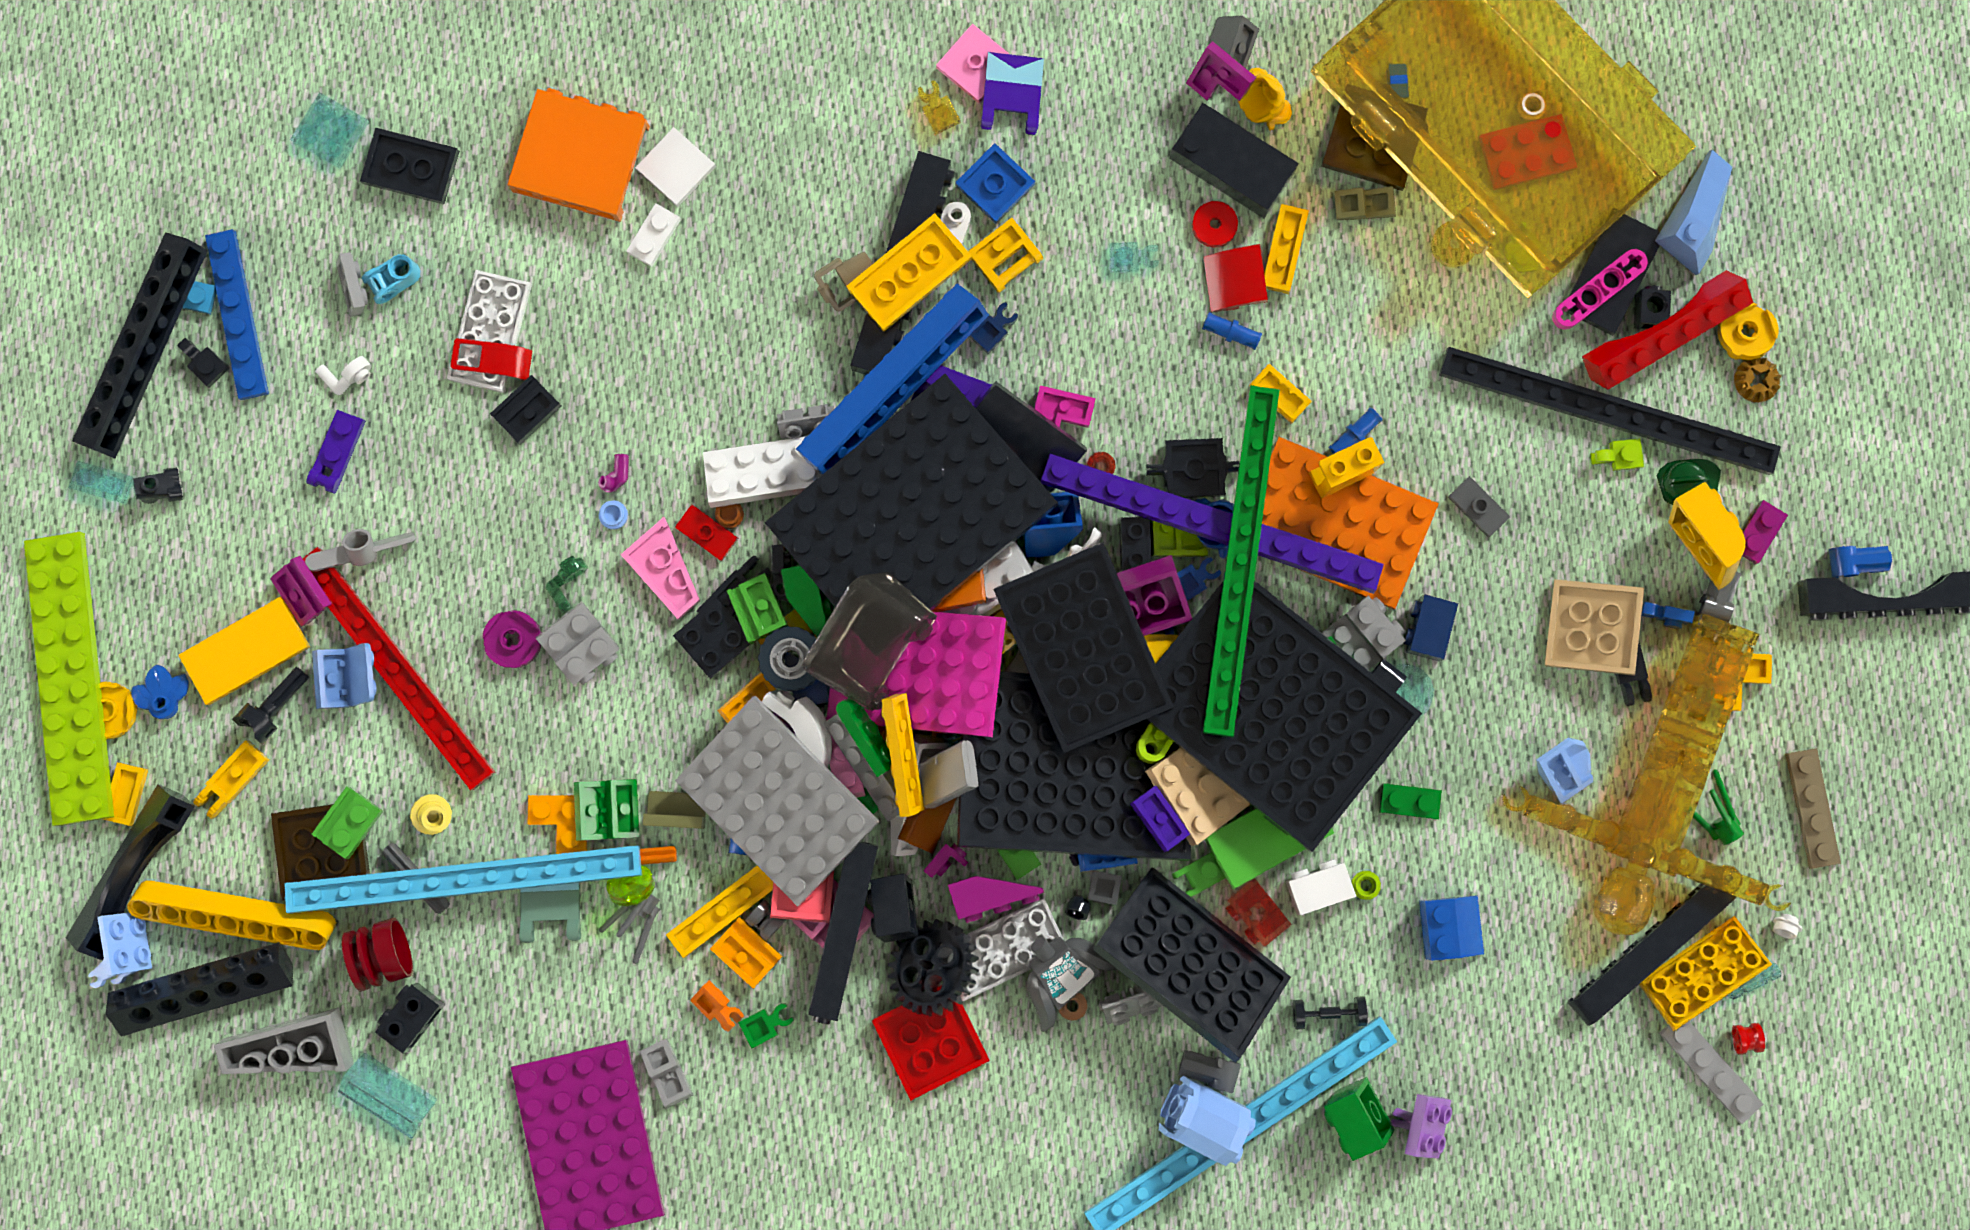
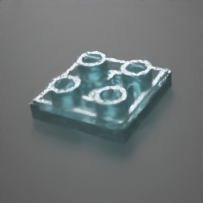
[290,92,370,169]

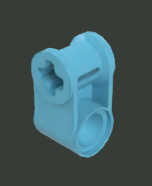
[361,254,421,304]

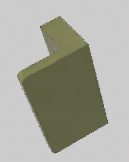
[643,791,706,829]

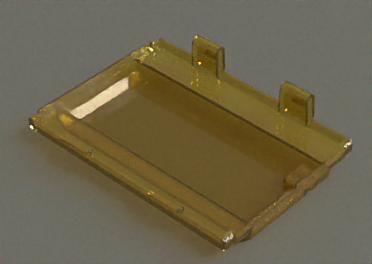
[1310,0,1696,299]

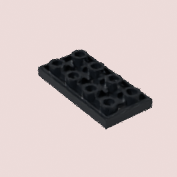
[1566,209,1660,336]
[974,381,1087,493]

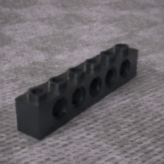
[105,942,293,1037]

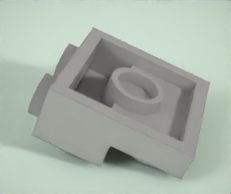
[1322,595,1406,670]
[536,601,619,685]

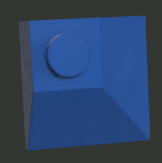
[1024,492,1083,558]

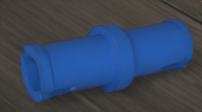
[1202,312,1262,350]
[1328,407,1383,454]

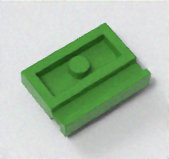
[727,573,788,644]
[311,786,383,859]

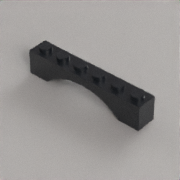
[1797,571,1970,621]
[65,784,195,961]

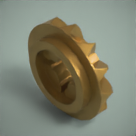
[1734,358,1782,403]

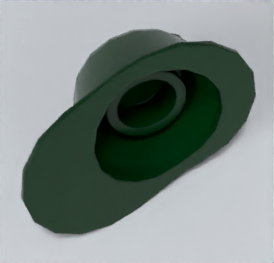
[1656,459,1721,505]

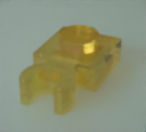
[918,80,960,135]

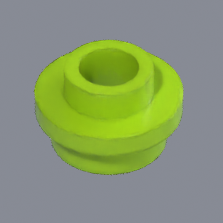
[1351,871,1381,900]

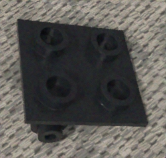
[673,598,751,679]

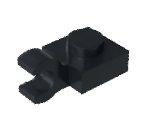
[177,338,230,388]

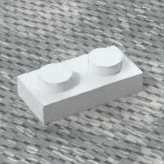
[627,203,681,267]

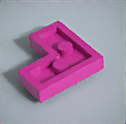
[1034,385,1096,428]

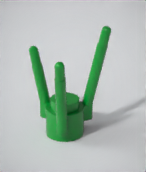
[1684,769,1744,845]

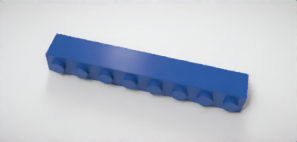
[796,283,989,475]

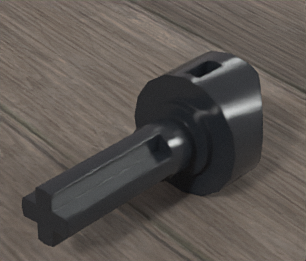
[232,666,310,745]

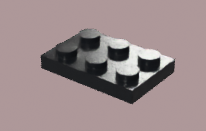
[360,127,460,205]

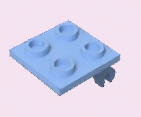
[88,912,152,988]

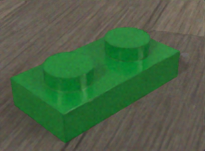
[1379,783,1442,820]

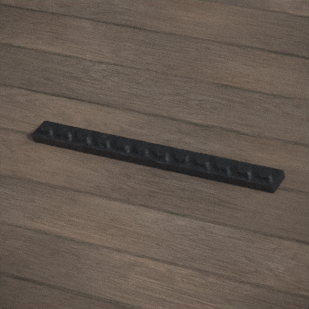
[1439,347,1781,475]

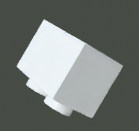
[1286,859,1356,915]

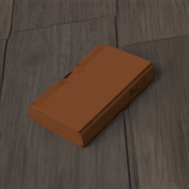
[897,790,957,854]

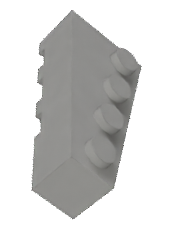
[214,1007,354,1074]

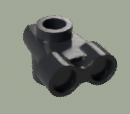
[133,467,183,504]

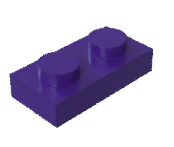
[1130,786,1190,852]

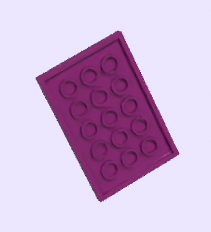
[511,1039,665,1230]

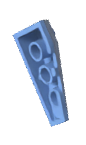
[1655,150,1732,275]

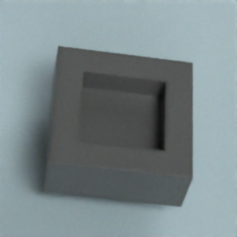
[1087,870,1122,905]

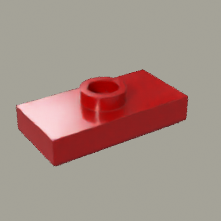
[675,504,739,562]

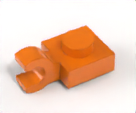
[690,980,744,1032]

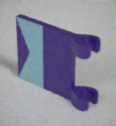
[980,52,1044,135]

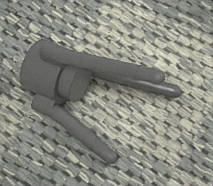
[599,888,660,964]

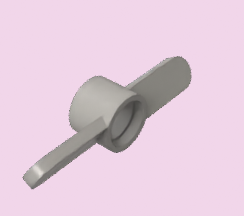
[305,529,416,572]

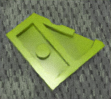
[1150,520,1208,557]

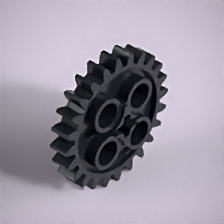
[887,919,979,1017]

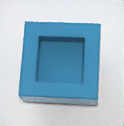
[183,281,217,315]

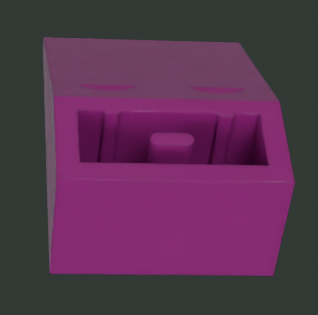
[948,876,1044,923]

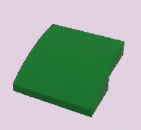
[574,779,639,841]

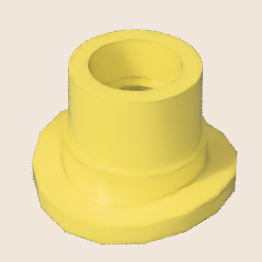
[410,794,452,835]

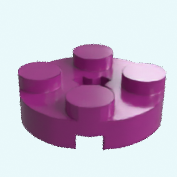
[483,610,542,668]

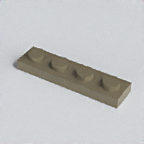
[1785,748,1841,869]

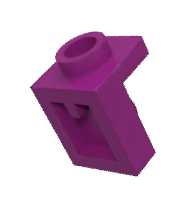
[923,843,968,878]

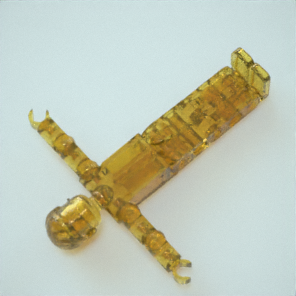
[1502,614,1791,935]

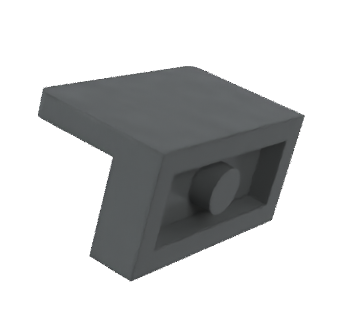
[1208,15,1259,68]

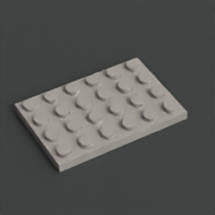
[675,696,880,906]

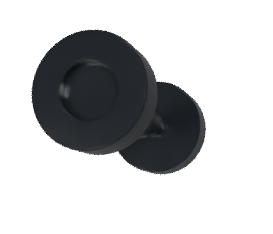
[1292,996,1368,1030]

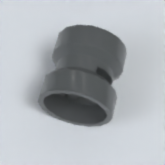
[745,900,786,941]

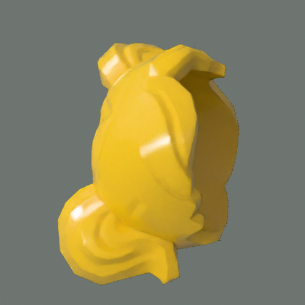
[1238,68,1292,131]

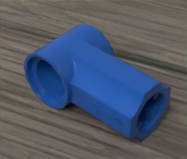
[1829,546,1892,578]

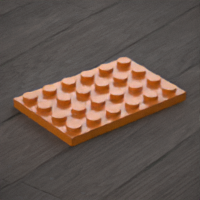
[1262,437,1439,610]

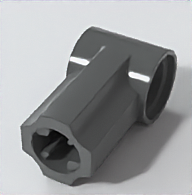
[1695,571,1741,627]
[1178,1050,1241,1093]

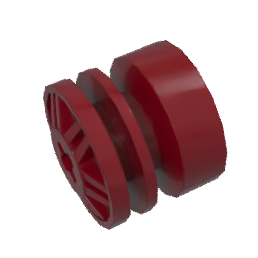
[342,918,413,992]

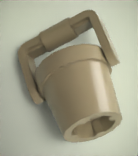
[814,251,873,312]

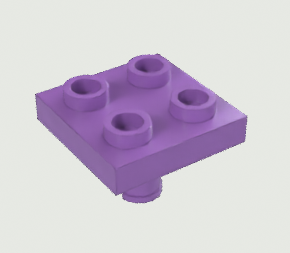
[1391,1094,1452,1158]

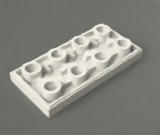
[447,270,532,393]
[948,898,1063,1001]

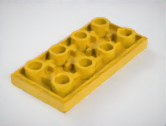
[178,597,310,705]
[1639,916,1772,1031]

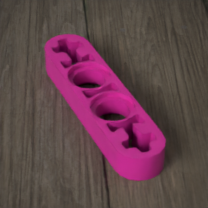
[1552,249,1648,330]

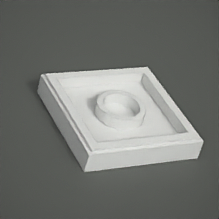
[635,127,716,207]

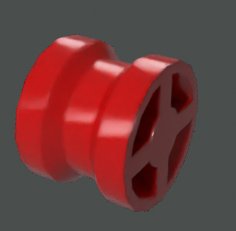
[1732,1023,1765,1055]

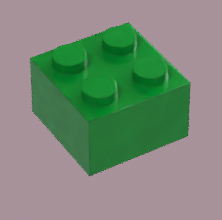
[1324,1077,1395,1161]

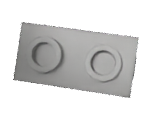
[777,404,834,439]

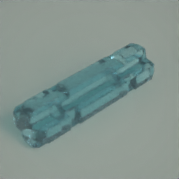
[1727,962,1782,999]

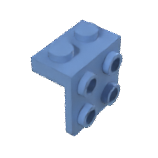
[312,643,377,709]

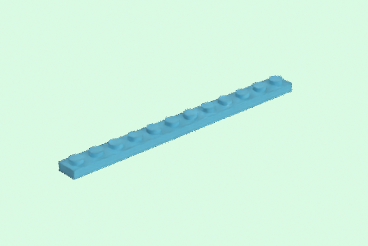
[285,845,642,914]
[1084,1016,1397,1230]

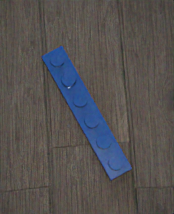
[205,229,269,400]

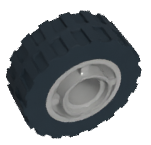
[758,626,824,691]

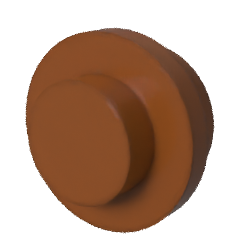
[715,504,744,529]

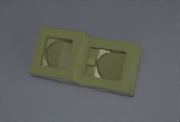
[1334,186,1396,220]

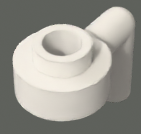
[315,356,371,395]

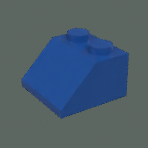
[1419,895,1484,961]

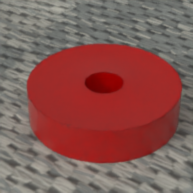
[1192,201,1238,248]

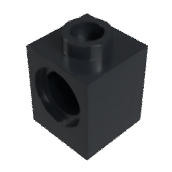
[1634,285,1671,329]

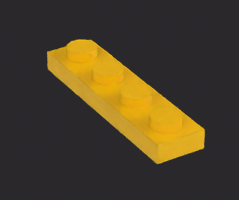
[881,693,924,817]
[666,866,773,958]

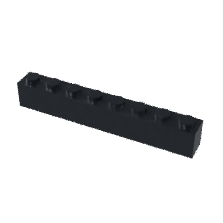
[850,151,955,375]

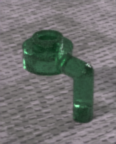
[546,556,588,614]

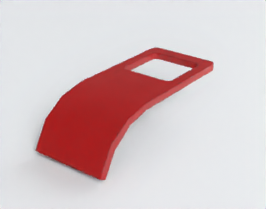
[450,338,533,381]

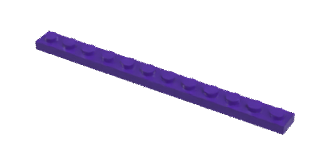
[1041,454,1384,594]

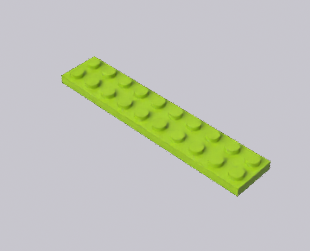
[24,531,114,826]

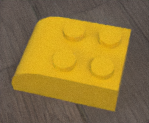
[1668,482,1745,590]

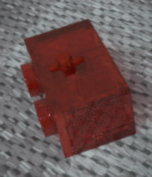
[1225,878,1292,947]

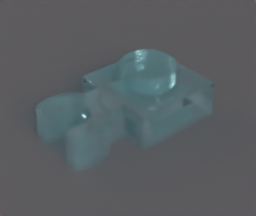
[1109,242,1159,273]

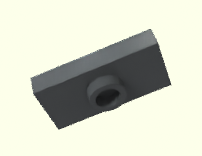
[1448,476,1510,538]

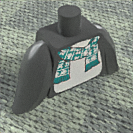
[1027,937,1117,1032]

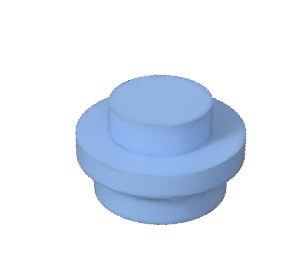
[599,501,628,530]

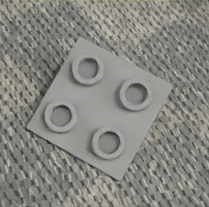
[1100,986,1163,1026]

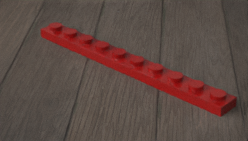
[302,547,496,791]

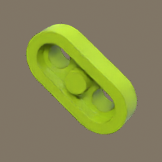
[1136,723,1173,764]

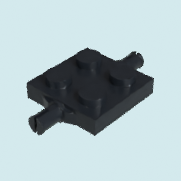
[1146,438,1239,498]

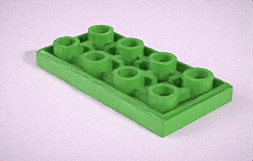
[1204,809,1334,889]

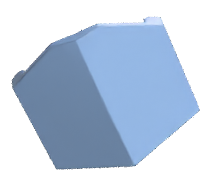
[1536,737,1593,804]

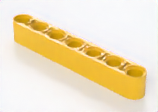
[127,880,336,950]

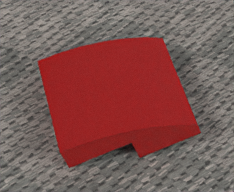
[1203,244,1268,313]

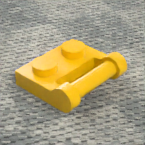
[968,218,1044,293]

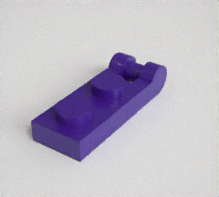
[306,410,366,494]

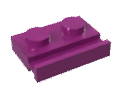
[270,556,332,627]

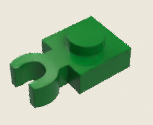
[738,1003,795,1049]

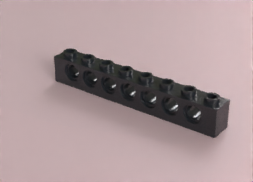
[72,232,208,459]

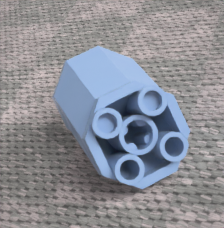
[1158,1075,1256,1166]

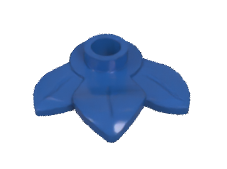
[131,665,189,720]

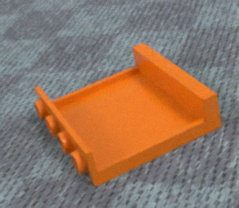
[507,88,650,222]

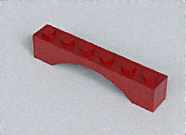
[1582,270,1754,390]

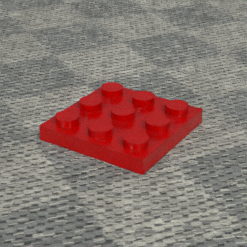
[871,984,990,1101]

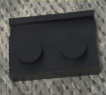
[490,375,562,445]

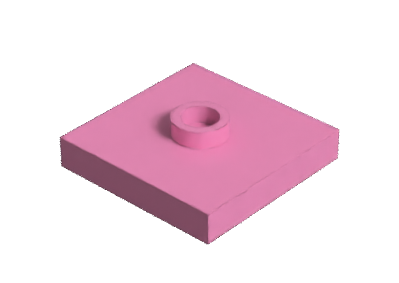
[936,23,1009,103]

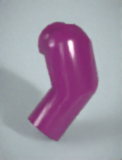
[598,454,629,493]

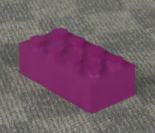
[1117,555,1193,636]

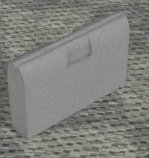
[919,740,979,808]

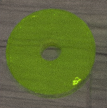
[606,866,655,906]

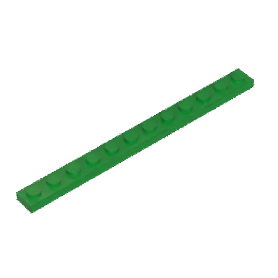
[1203,385,1280,737]

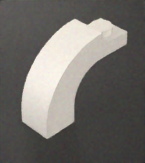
[762,690,832,768]

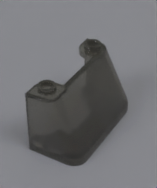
[802,572,938,711]

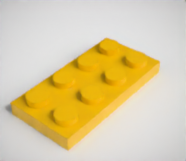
[846,213,972,331]

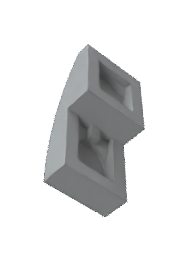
[640,1039,694,1108]

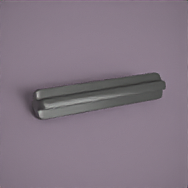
[382,843,450,914]

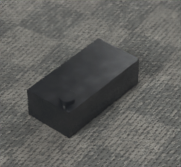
[1169,103,1299,219]

